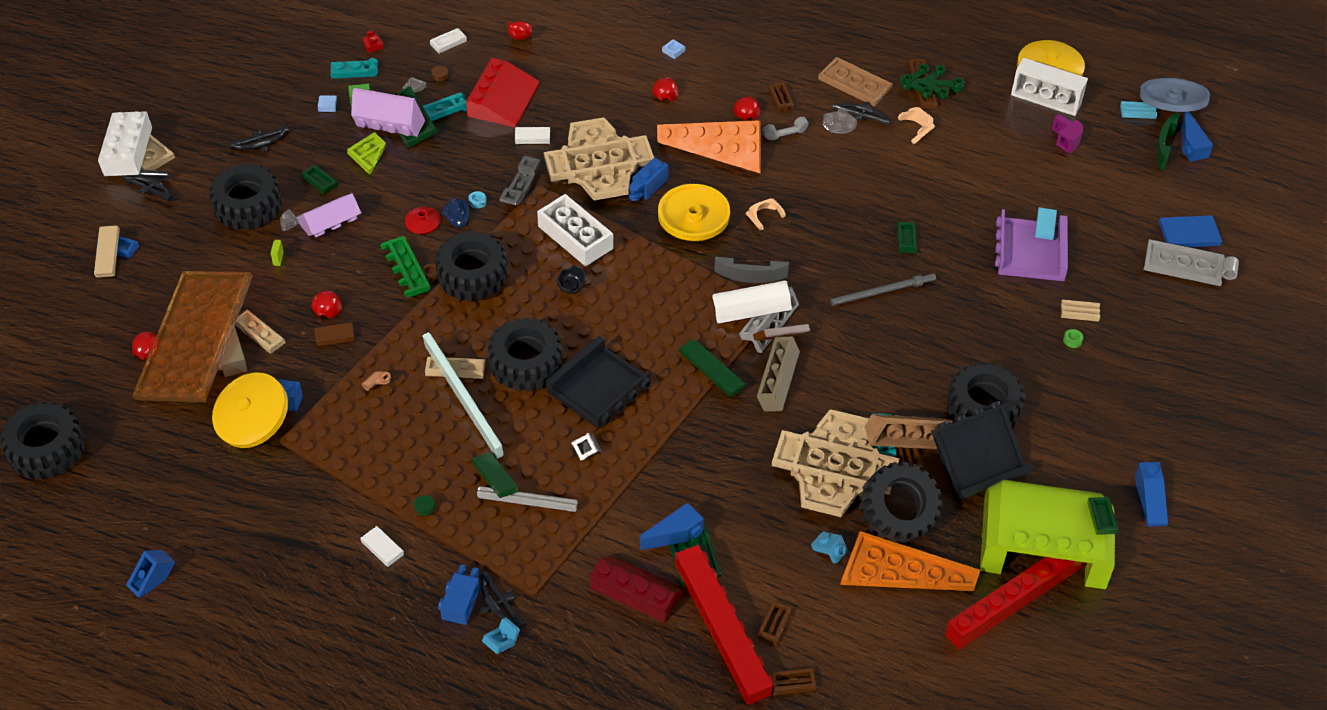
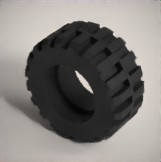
[209,163,282,230]
[435,231,508,301]
[488,317,563,391]
[946,363,1025,428]
[0,402,85,479]
[859,461,942,544]

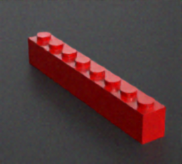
[675,545,774,705]
[945,557,1085,650]

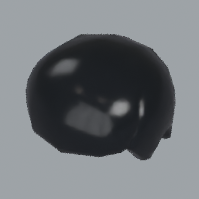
[557,265,586,295]

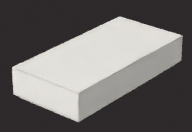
[430,28,467,53]
[515,127,550,144]
[361,526,404,567]

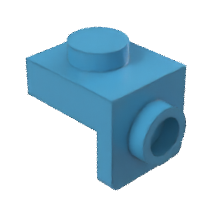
[811,531,848,564]
[482,617,520,654]

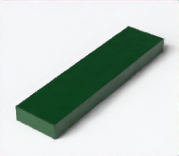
[679,338,745,398]

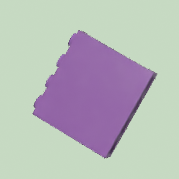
[995,209,1068,281]

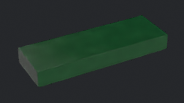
[472,452,518,498]

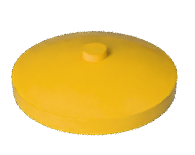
[1017,40,1085,76]
[658,184,730,241]
[212,373,288,448]

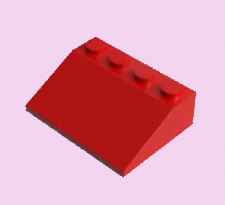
[466,58,540,128]

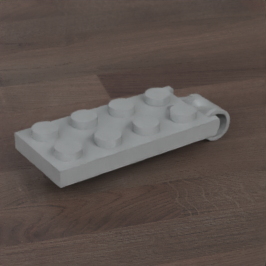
[1143,239,1239,286]

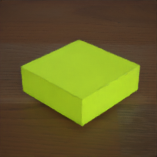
[271,240,284,266]

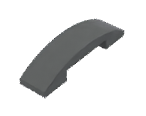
[499,156,541,205]
[714,257,789,283]

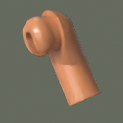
[362,371,391,391]

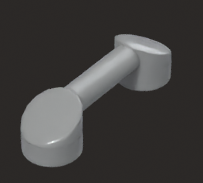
[762,117,809,140]

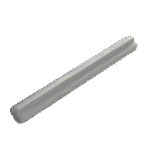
[477,486,578,512]

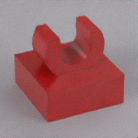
[362,30,384,53]

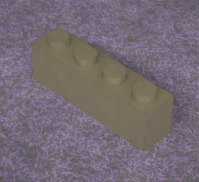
[204,304,248,377]
[757,337,800,411]

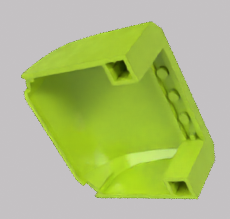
[980,480,1115,589]

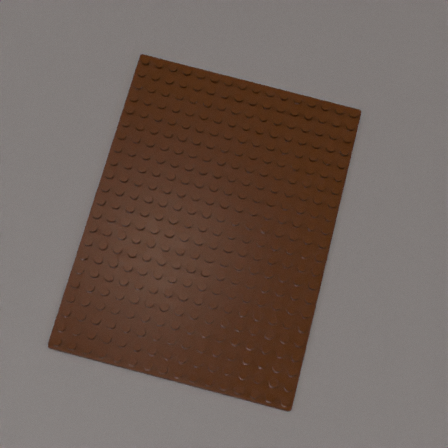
[280,186,752,596]

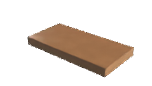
[818,57,893,107]

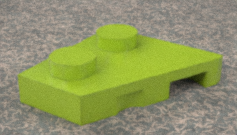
[347,132,386,174]

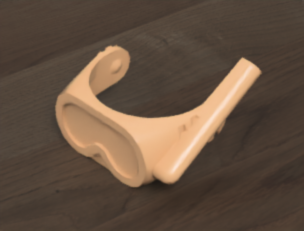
[898,107,935,144]
[746,198,786,230]

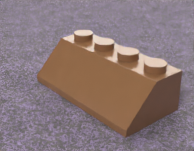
[865,414,954,449]

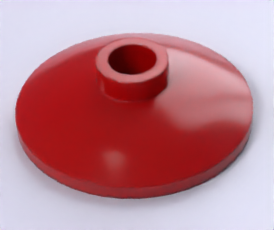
[405,207,441,234]

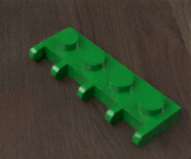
[380,236,430,298]

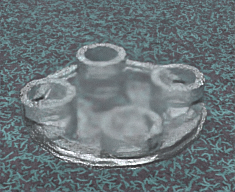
[823,108,857,134]

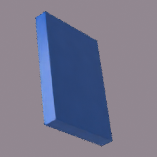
[1159,215,1222,247]

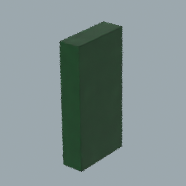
[301,165,338,195]
[897,222,917,253]
[1087,497,1119,535]

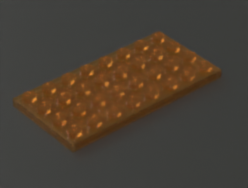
[132,271,253,402]

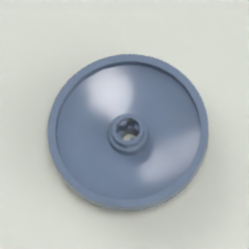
[1140,78,1210,112]

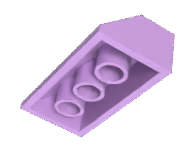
[351,88,425,137]

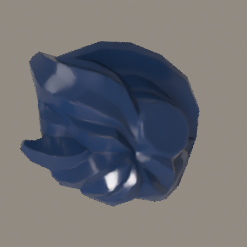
[442,197,469,228]

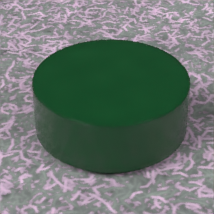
[414,495,435,516]

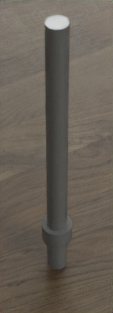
[830,273,936,306]

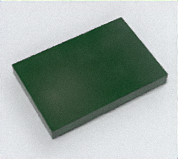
[668,523,722,586]

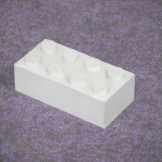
[1011,58,1088,116]
[98,112,152,176]
[537,194,613,266]

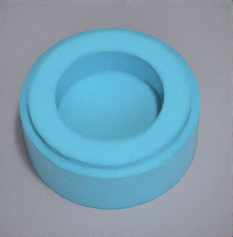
[468,191,487,209]

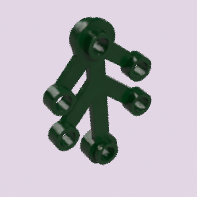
[900,64,965,99]

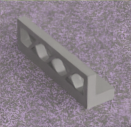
[739,287,799,353]

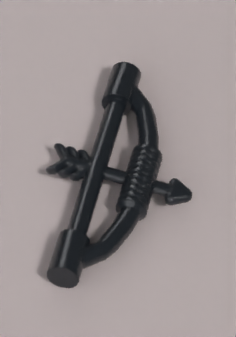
[833,101,891,126]
[228,125,289,152]
[122,175,173,202]
[480,571,526,629]

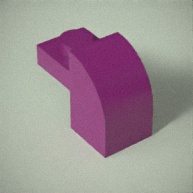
[1052,114,1083,154]

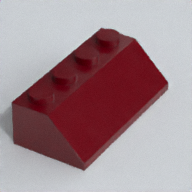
[590,555,684,623]

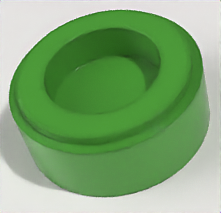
[1063,329,1083,348]

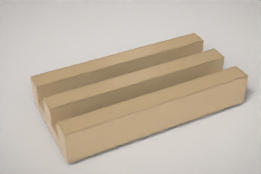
[1061,300,1100,321]

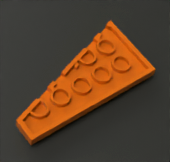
[657,121,761,174]
[841,531,980,591]

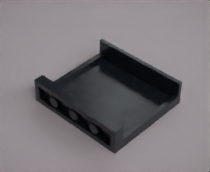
[546,335,652,430]
[931,401,1033,499]

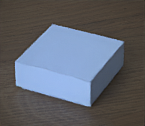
[662,39,685,59]
[318,96,337,112]

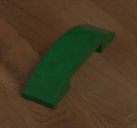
[1156,112,1180,171]

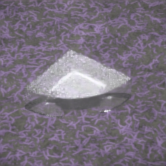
[403,77,426,93]
[280,209,299,232]

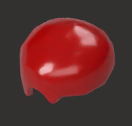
[508,21,532,40]
[652,78,679,101]
[733,97,761,121]
[311,291,342,319]
[132,331,162,360]

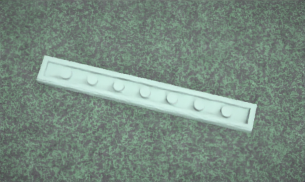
[423,332,503,459]

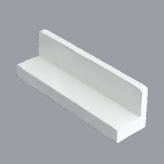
[713,281,792,323]

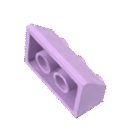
[296,194,361,237]

